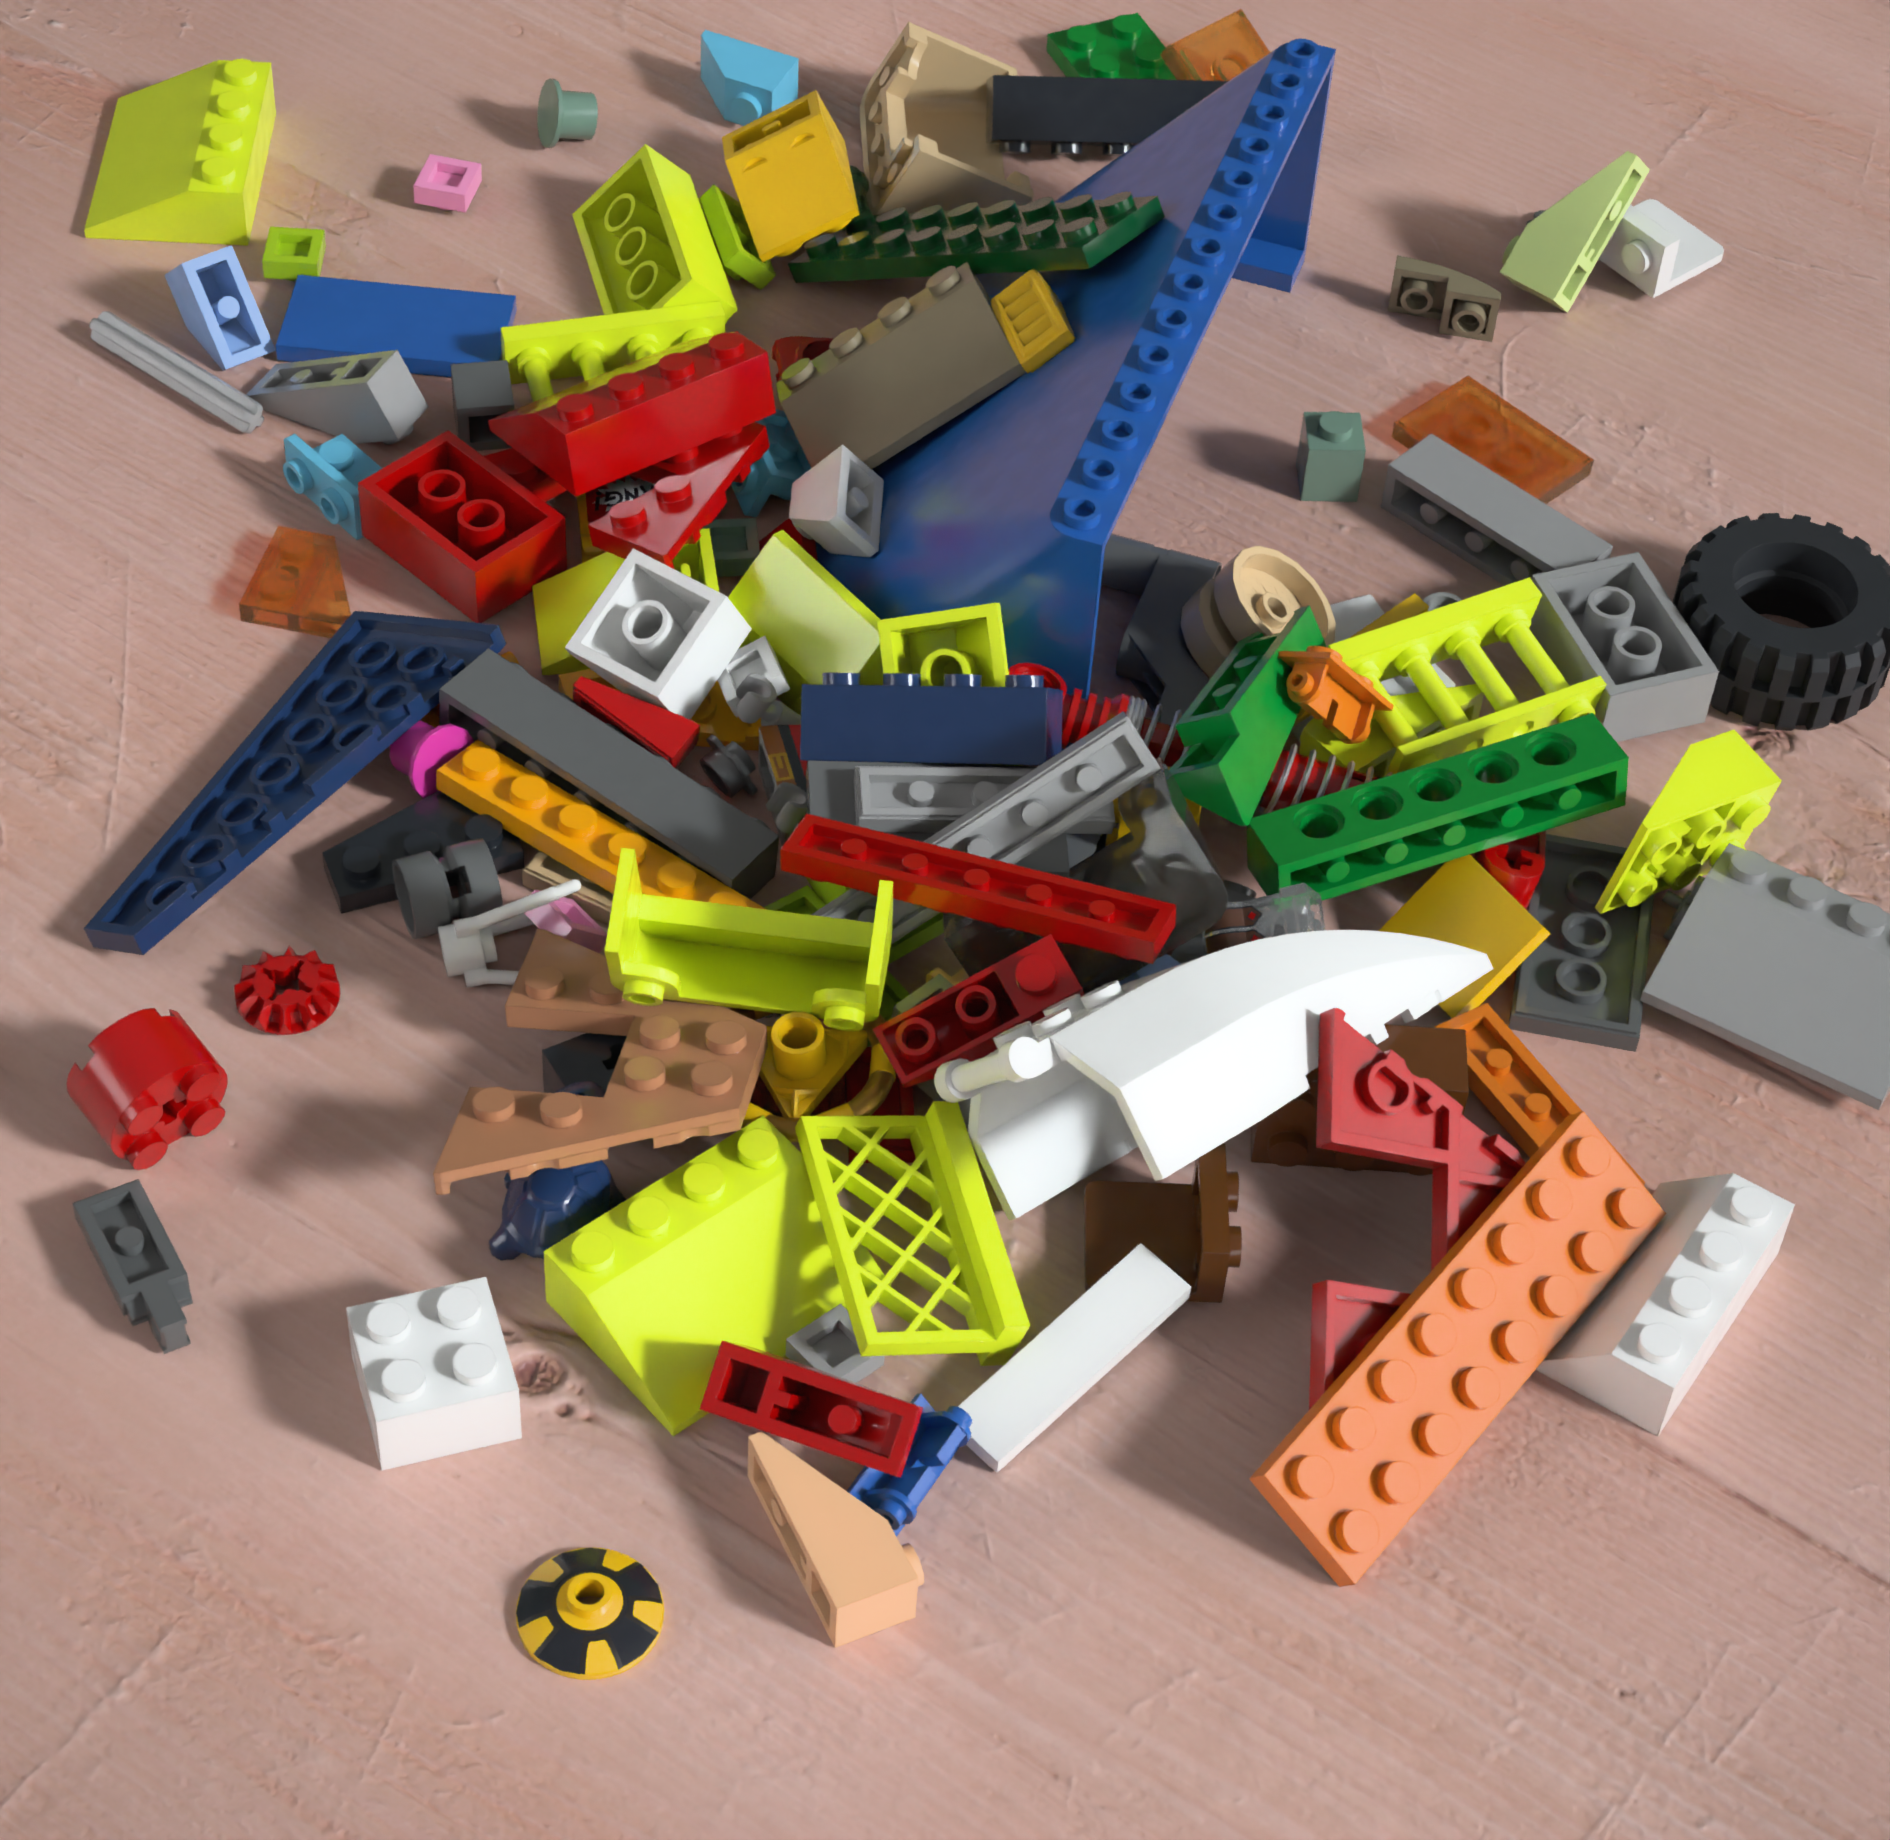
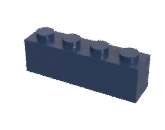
[800,673,1063,766]

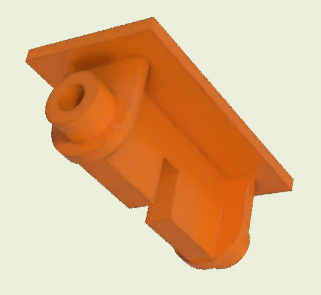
[1278,646,1393,744]

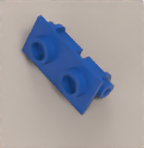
[847,1393,972,1537]

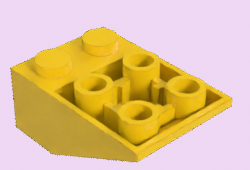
[722,90,859,263]

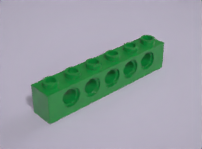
[1247,713,1629,914]

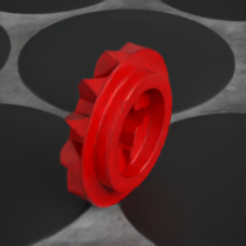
[234,945,341,1035]

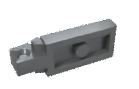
[72,1179,193,1354]

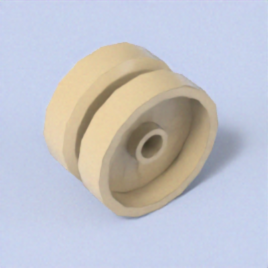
[1181,546,1336,678]

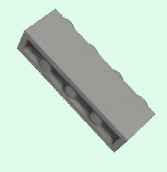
[1381,433,1613,586]

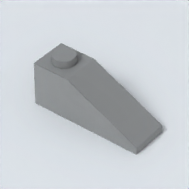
[246,350,429,445]

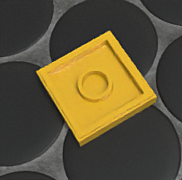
[1378,854,1551,1018]

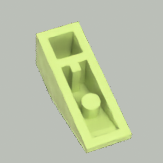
[1500,151,1650,313]

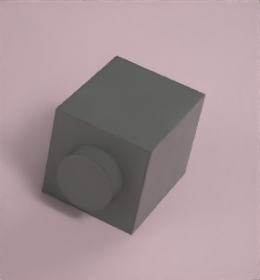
[451,360,515,451]

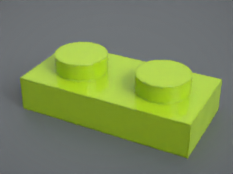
[699,184,776,290]

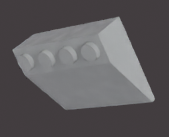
[1640,843,1890,1110]

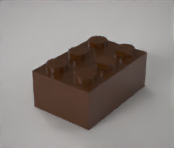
[1251,1024,1469,1176]

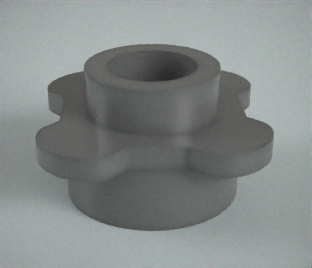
[699,734,758,798]

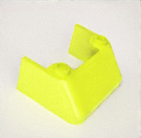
[605,848,893,1031]

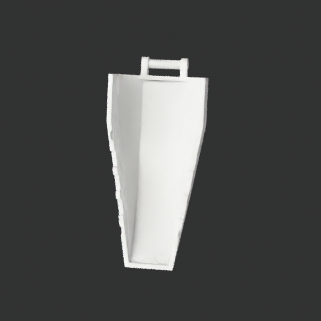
[934,930,1494,1221]

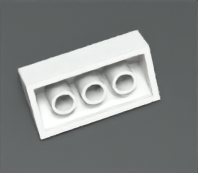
[1536,1173,1795,1436]

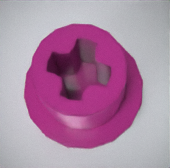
[389,720,474,799]

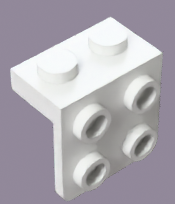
[1599,199,1724,298]

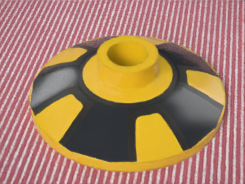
[516,1548,664,1680]

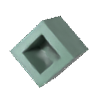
[1296,411,1366,502]

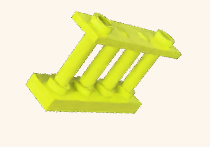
[500,301,725,402]
[1328,577,1607,777]

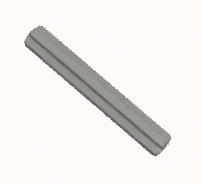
[89,311,264,433]

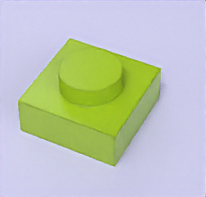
[262,227,326,281]

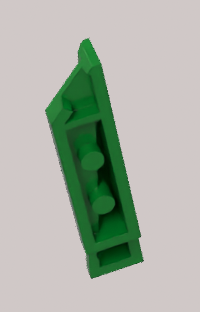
[1163,605,1326,826]

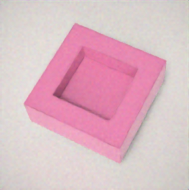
[413,154,482,213]
[524,889,607,953]

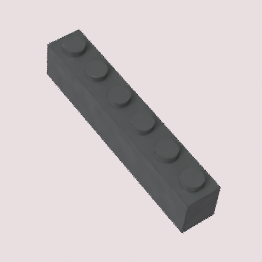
[439,648,779,899]

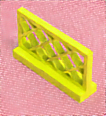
[795,1101,1030,1366]

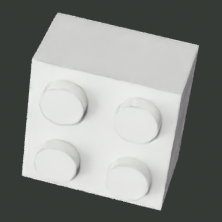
[346,1277,522,1471]

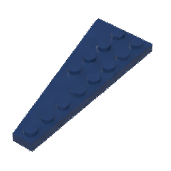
[84,611,506,955]

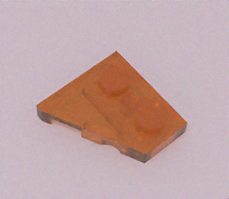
[239,526,351,639]

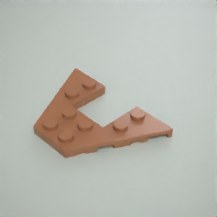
[433,929,768,1195]

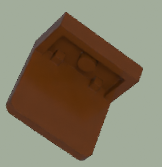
[1083,1144,1242,1303]

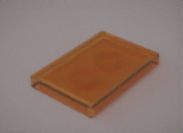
[1392,376,1594,504]

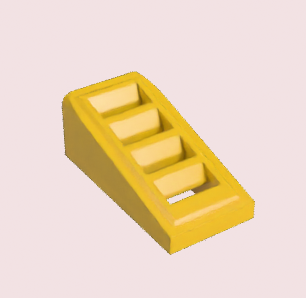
[991,270,1075,373]

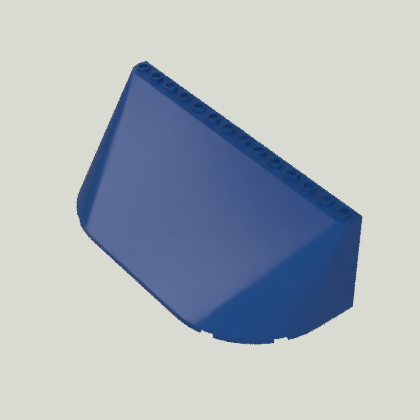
[815,39,1336,751]

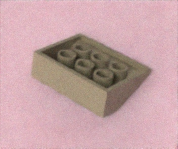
[775,262,1026,470]

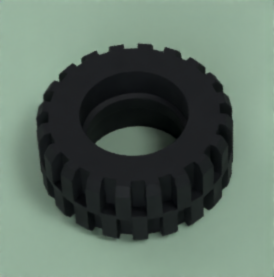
[1673,513,1890,731]

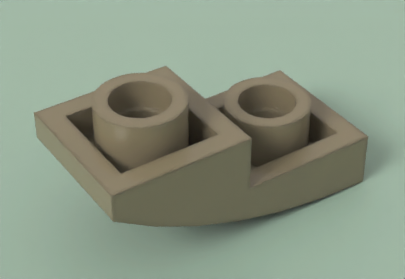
[1388,255,1502,342]

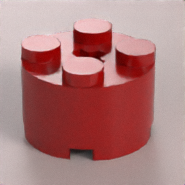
[66,1008,228,1170]

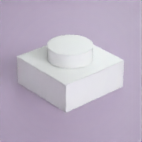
[718,636,790,717]

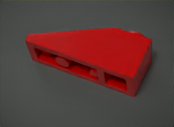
[700,1340,924,1477]

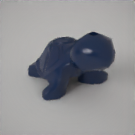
[489,1081,627,1261]

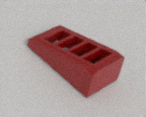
[572,676,701,769]

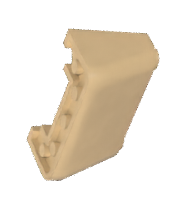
[860,22,1034,215]

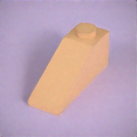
[748,1431,924,1648]

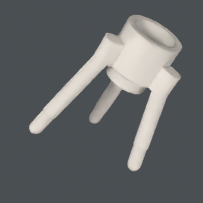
[437,879,581,988]

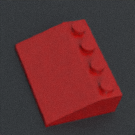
[488,331,776,496]

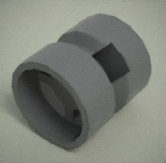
[392,838,503,939]

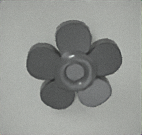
[1662,875,1705,941]

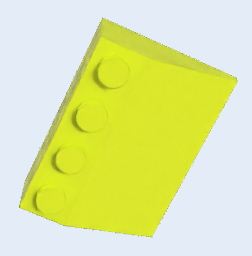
[84,59,276,246]
[544,1116,891,1437]

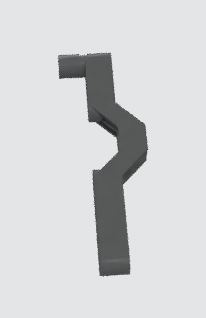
[1067,533,1222,884]

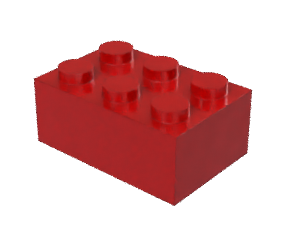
[358,430,567,623]

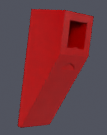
[872,934,1084,1088]

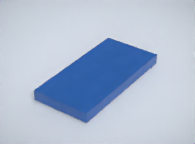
[276,275,517,377]

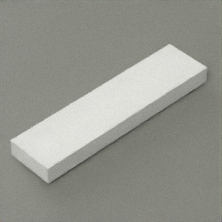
[958,1243,1191,1473]

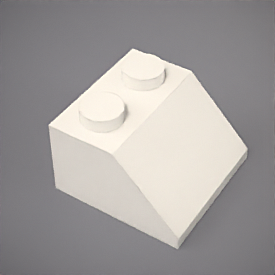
[565,548,752,719]

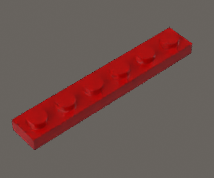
[780,813,1177,964]

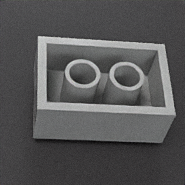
[1529,552,1719,742]

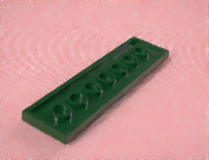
[788,192,1165,283]

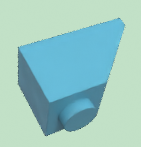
[701,30,799,126]

